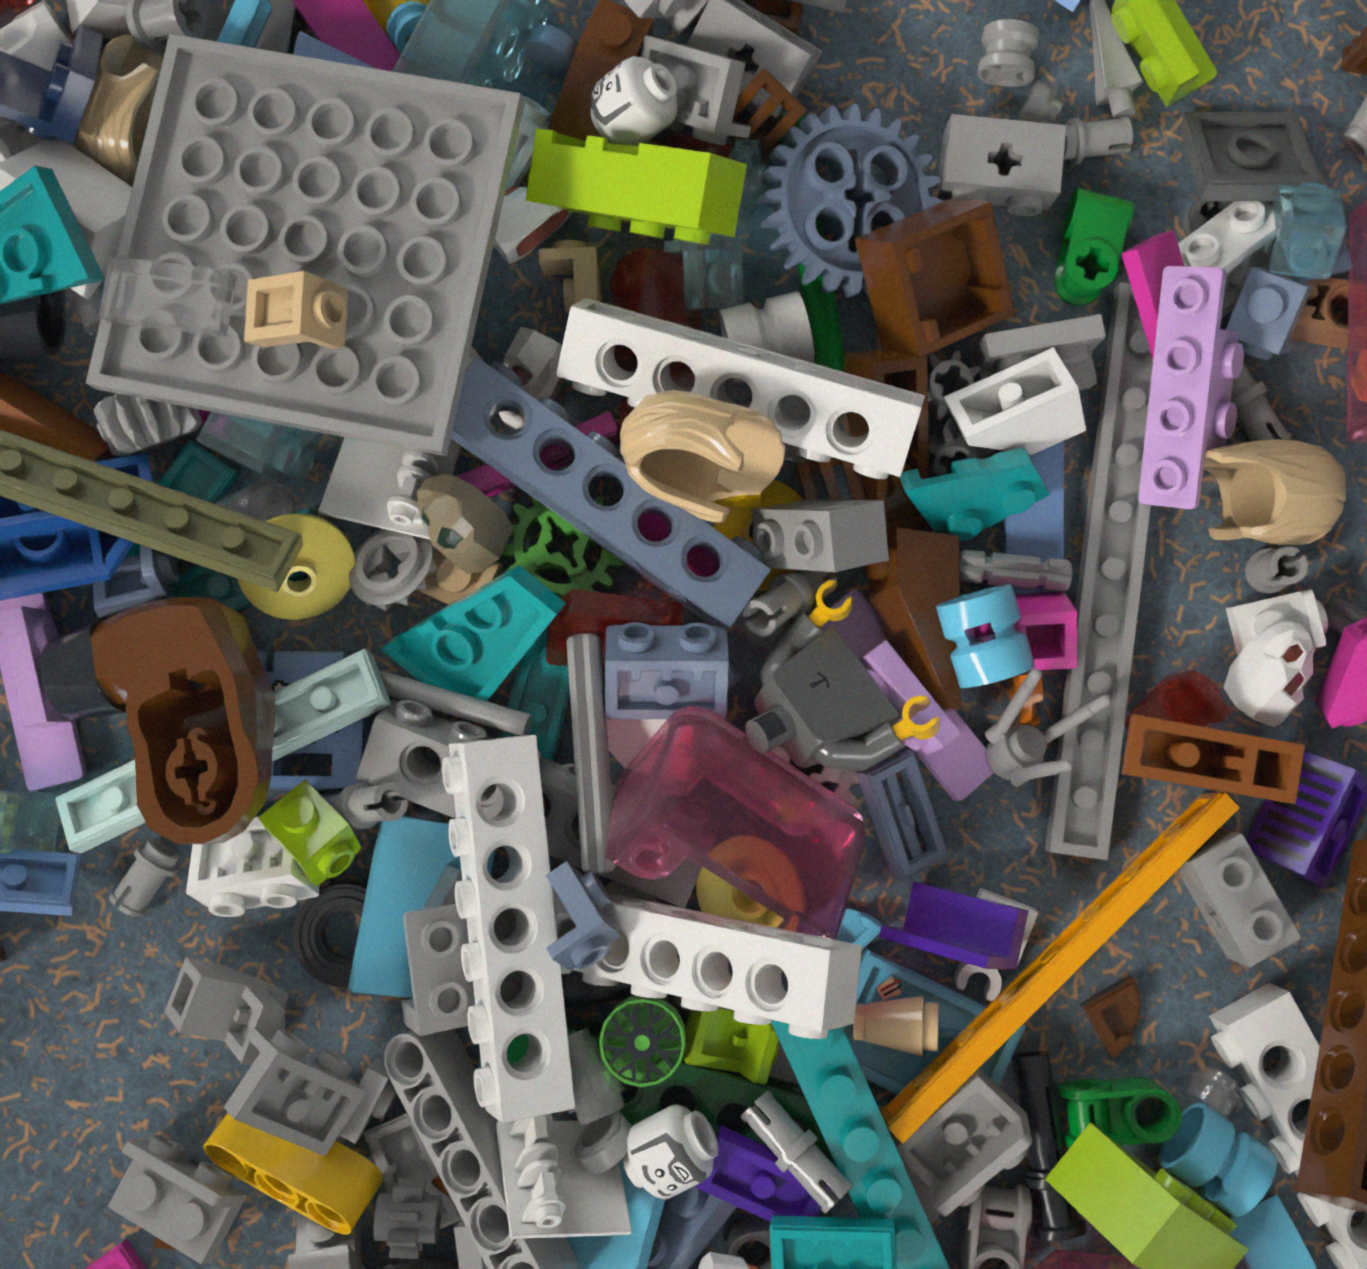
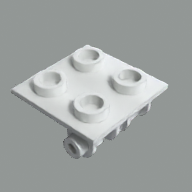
[318,437,462,540]
[496,1114,632,1239]

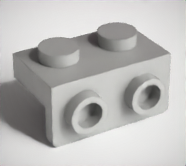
[892,1068,1032,1217]

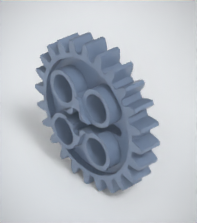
[758,104,944,298]

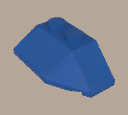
[0,453,154,601]

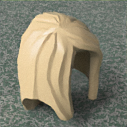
[75,34,163,187]
[620,390,786,522]
[1203,440,1346,545]

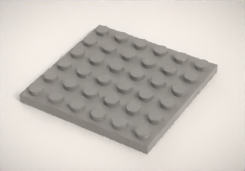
[86,34,525,457]

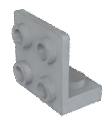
[401,902,522,1036]

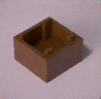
[855,199,1015,358]

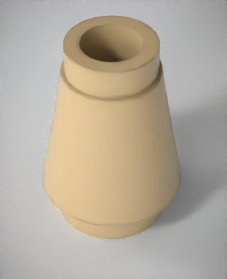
[853,996,939,1056]

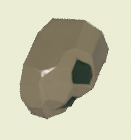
[417,473,513,574]

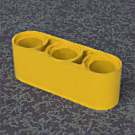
[203,1113,384,1235]

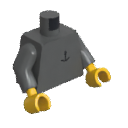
[745,580,941,771]

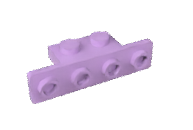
[1138,266,1244,509]
[822,589,994,801]
[0,592,87,791]

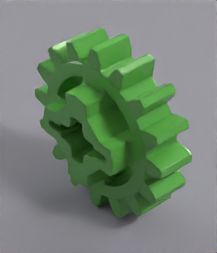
[501,495,624,610]

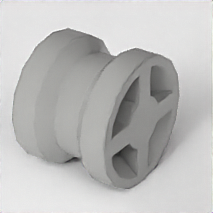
[977,19,1040,87]

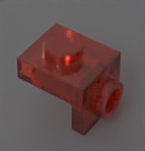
[1124,670,1232,729]

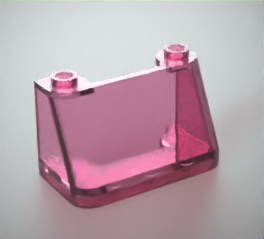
[605,706,866,940]

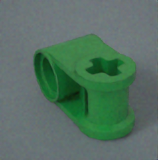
[1053,187,1134,306]
[1059,1077,1182,1148]

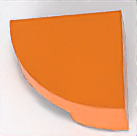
[1008,674,1043,728]

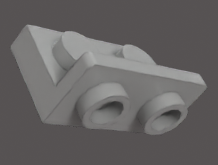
[640,35,751,145]
[973,314,1106,391]
[224,1027,366,1156]
[107,1134,247,1264]

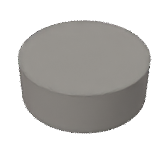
[575,1112,632,1174]

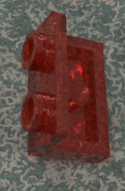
[611,247,703,375]

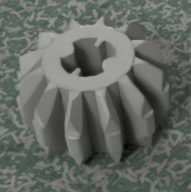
[93,393,202,457]

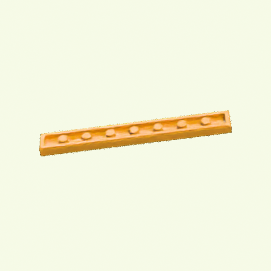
[880,792,1240,1144]

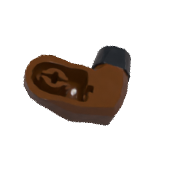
[39,597,276,844]

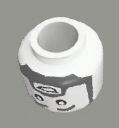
[591,56,678,146]
[623,1104,719,1200]

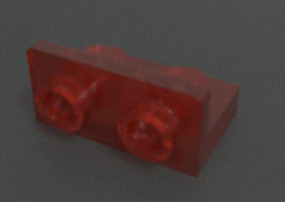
[546,589,682,671]

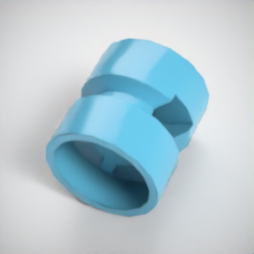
[936,584,1036,688]
[1158,1102,1277,1217]

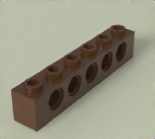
[1296,839,1367,1212]

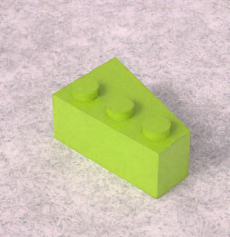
[525,128,747,245]
[1045,1123,1249,1269]

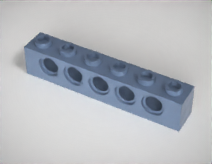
[451,356,771,629]

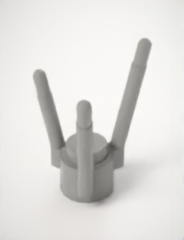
[985,668,1112,787]

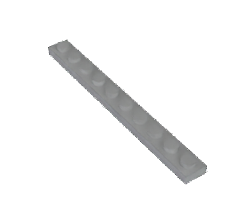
[1045,282,1153,860]

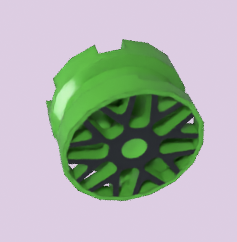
[599,995,686,1087]

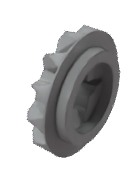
[349,528,437,611]

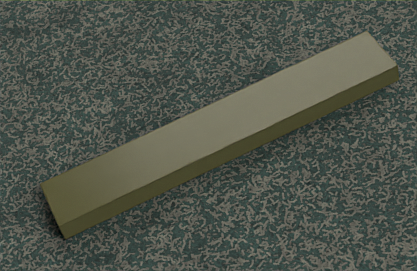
[0,430,303,592]

